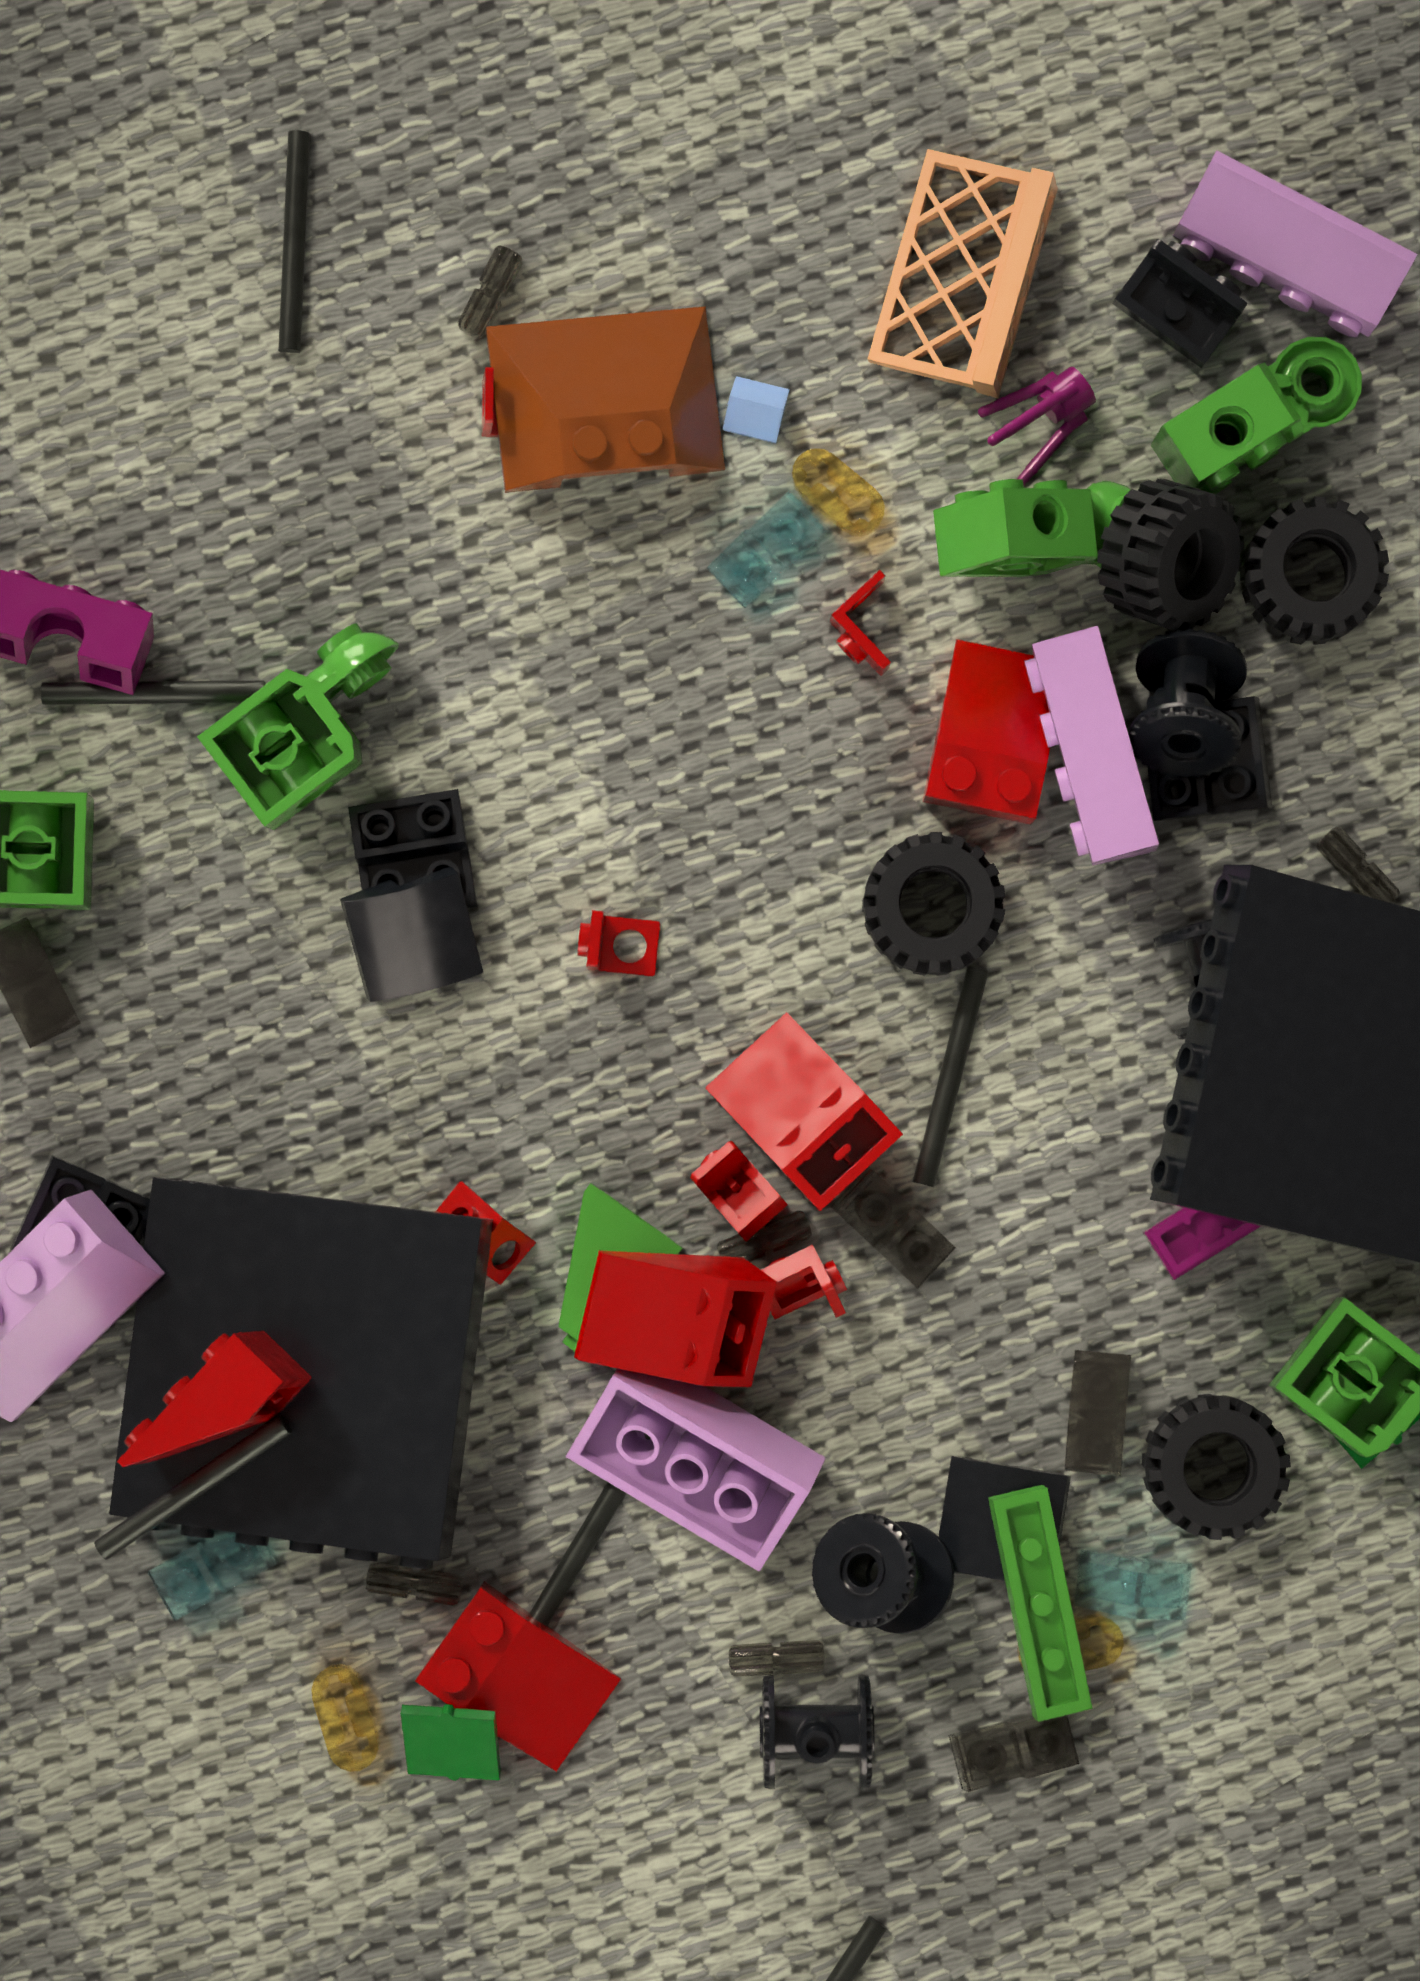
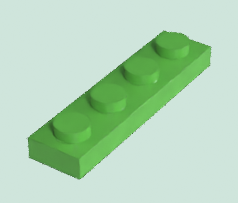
[988,1485,1093,1722]

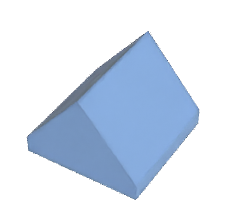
[723,376,790,444]

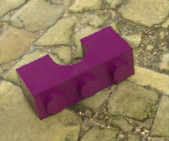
[0,569,154,695]

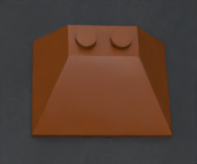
[486,306,725,493]

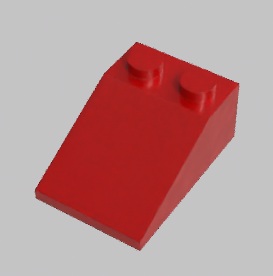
[922,639,1050,825]
[415,1581,621,1772]

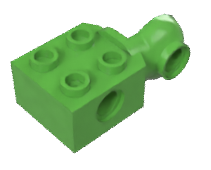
[1151,337,1362,495]
[933,479,1131,577]
[197,623,399,830]
[0,790,94,910]
[1269,1297,1420,1458]

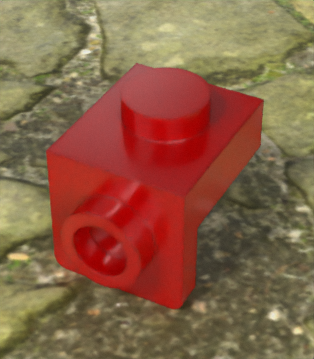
[690,1141,788,1241]
[761,1244,847,1320]

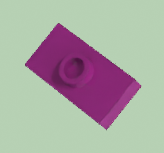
[1143,1207,1261,1280]

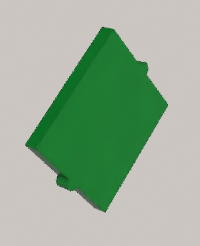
[400,1704,501,1781]

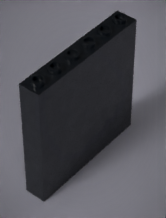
[1150,865,1420,1263]
[109,1177,494,1569]

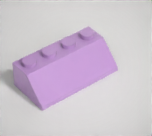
[1173,150,1418,338]
[1024,625,1159,866]
[0,1190,165,1422]
[566,1368,826,1572]

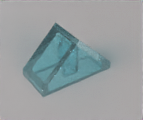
[1074,1549,1192,1620]

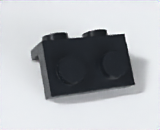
[1112,239,1247,368]

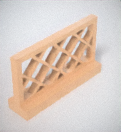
[868,149,1058,398]

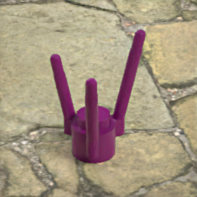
[978,366,1096,486]

